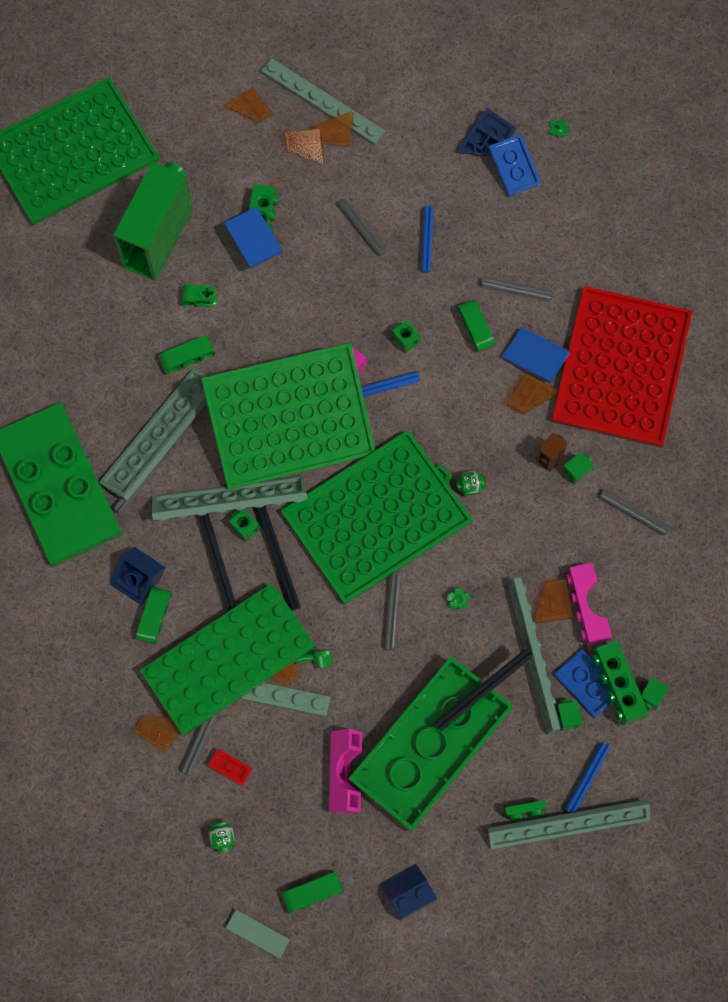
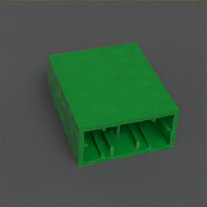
[113,161,193,281]

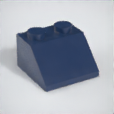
[110,547,166,605]
[381,864,437,921]

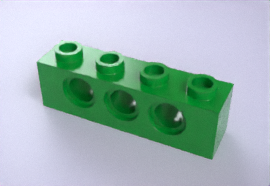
[249,184,279,232]
[592,640,649,726]

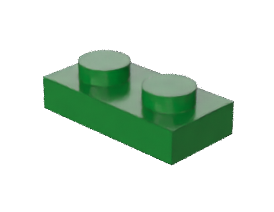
[504,800,547,820]

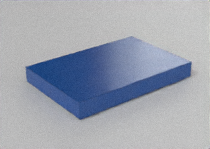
[488,134,542,197]
[224,207,283,269]
[502,327,570,383]
[554,649,620,719]

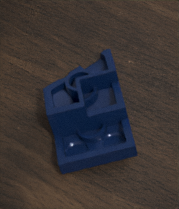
[457,108,517,157]

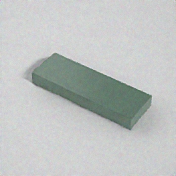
[226,910,290,959]

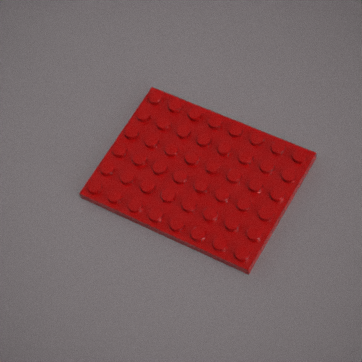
[551,286,693,448]

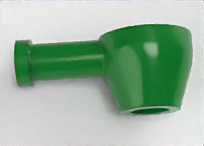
[295,651,332,668]

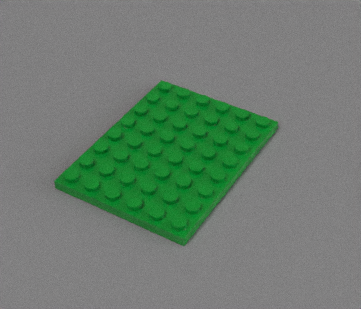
[0,77,160,225]
[201,342,375,490]
[281,430,473,605]

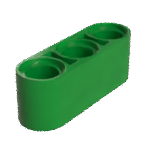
[457,299,495,352]
[159,336,215,375]
[136,587,172,645]
[281,872,344,914]

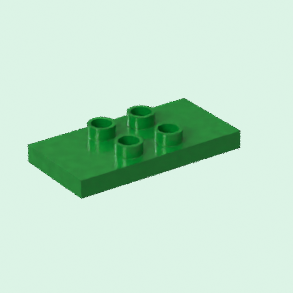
[0,402,123,568]
[349,656,514,833]

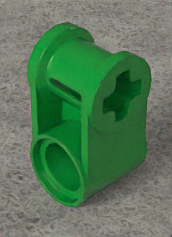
[182,284,218,307]

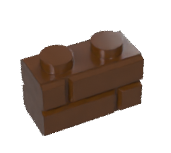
[536,433,567,472]

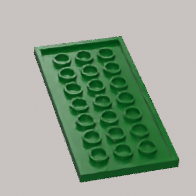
[140,583,316,736]

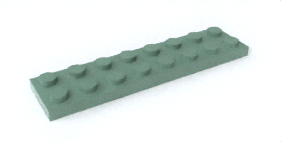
[99,369,207,500]
[152,475,307,521]

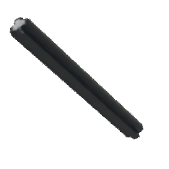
[255,505,301,611]
[197,513,237,612]
[435,649,532,731]

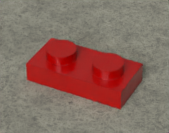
[208,749,253,787]

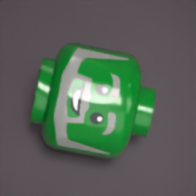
[457,470,486,496]
[207,822,236,853]

